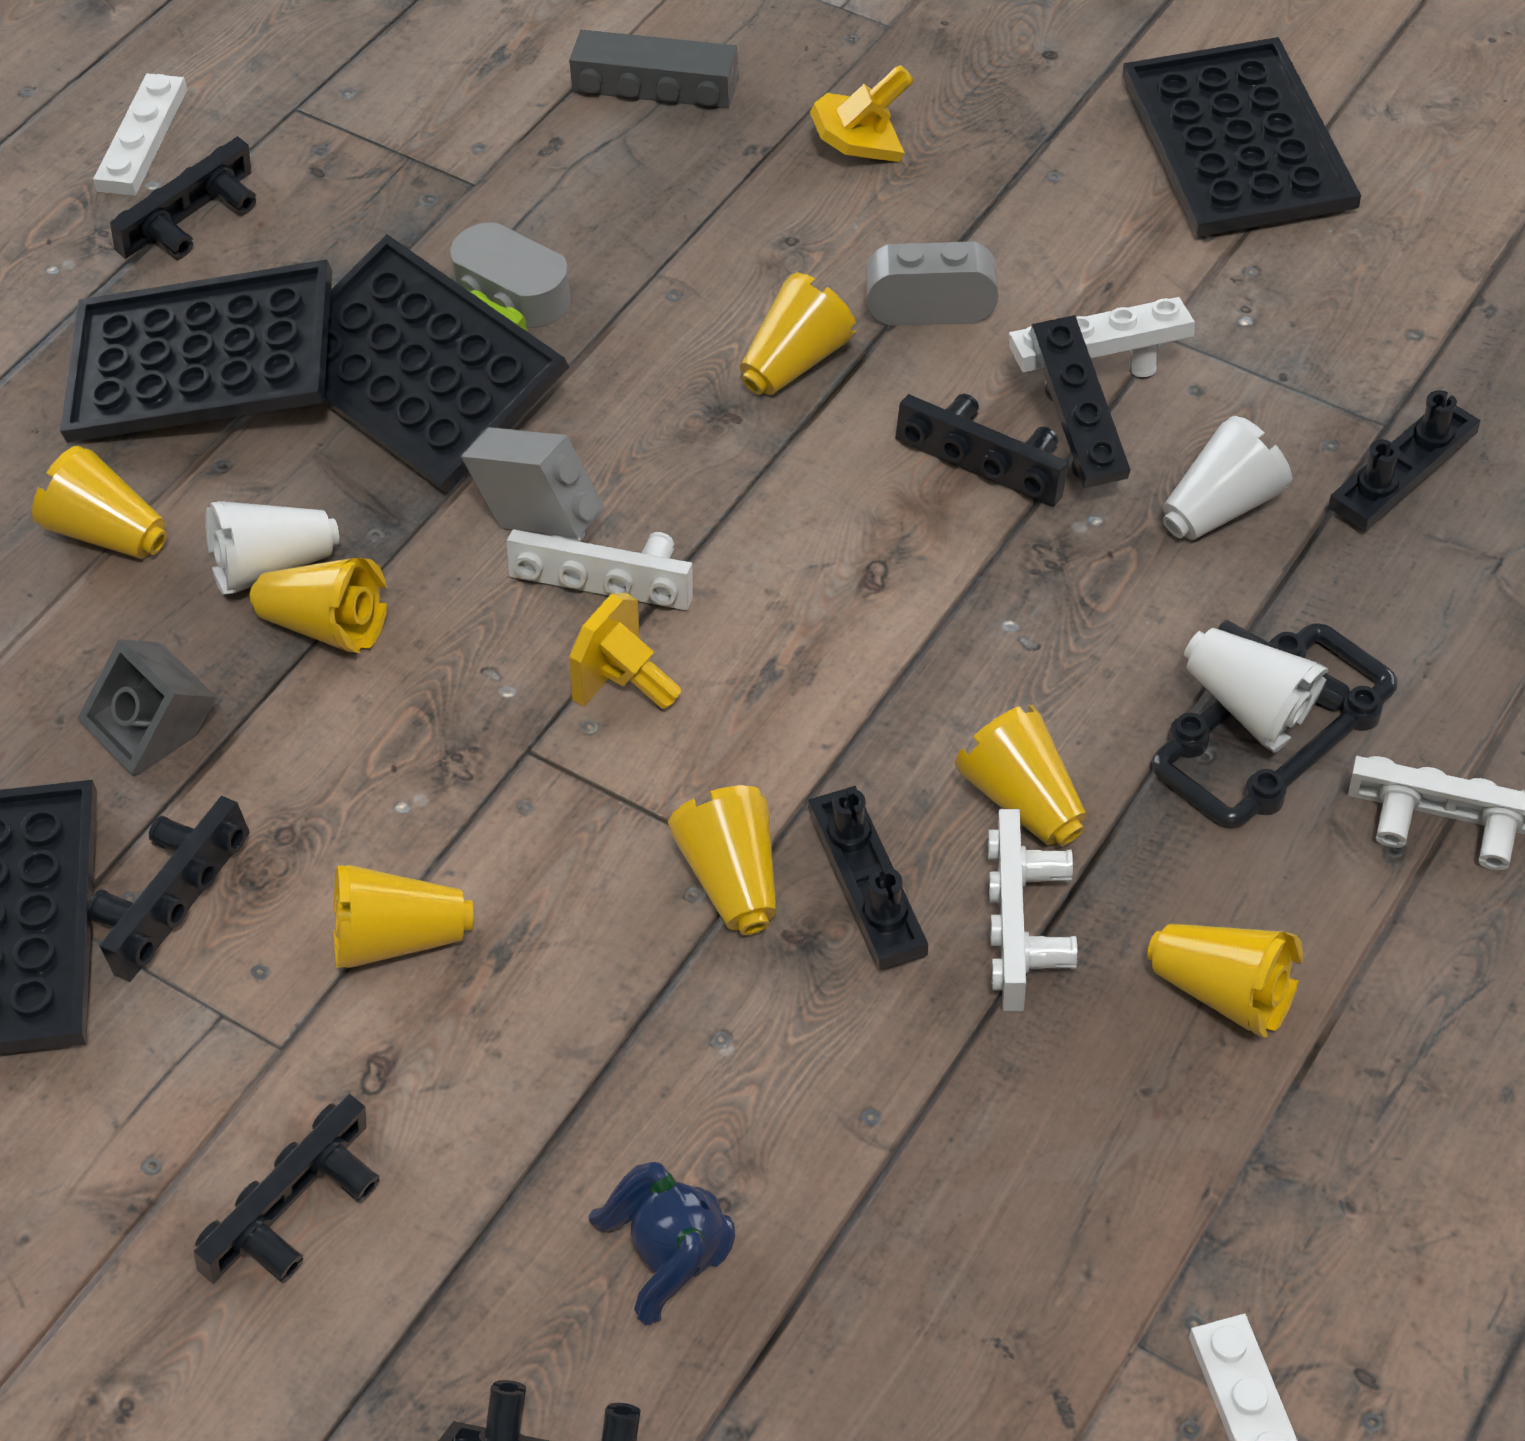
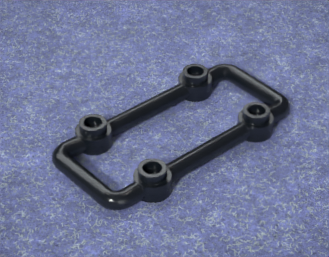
[1152,623,1398,827]

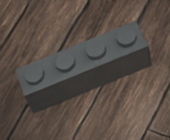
[569,29,739,109]

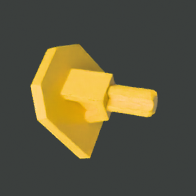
[810,65,913,162]
[569,593,681,709]

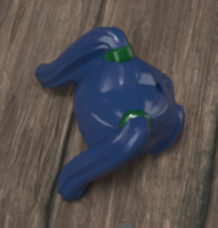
[588,1162,735,1325]

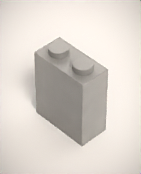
[461,427,605,538]

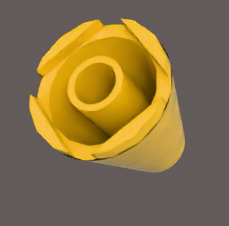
[740,272,856,395]
[31,446,167,559]
[250,557,387,653]
[954,704,1087,847]
[668,785,777,935]
[333,864,474,968]
[1147,924,1303,1038]

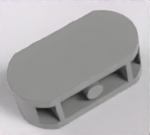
[450,222,571,328]
[866,241,999,326]

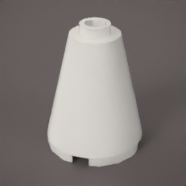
[1163,416,1293,540]
[205,501,339,595]
[1184,628,1328,753]

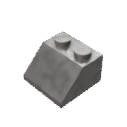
[77,639,217,775]

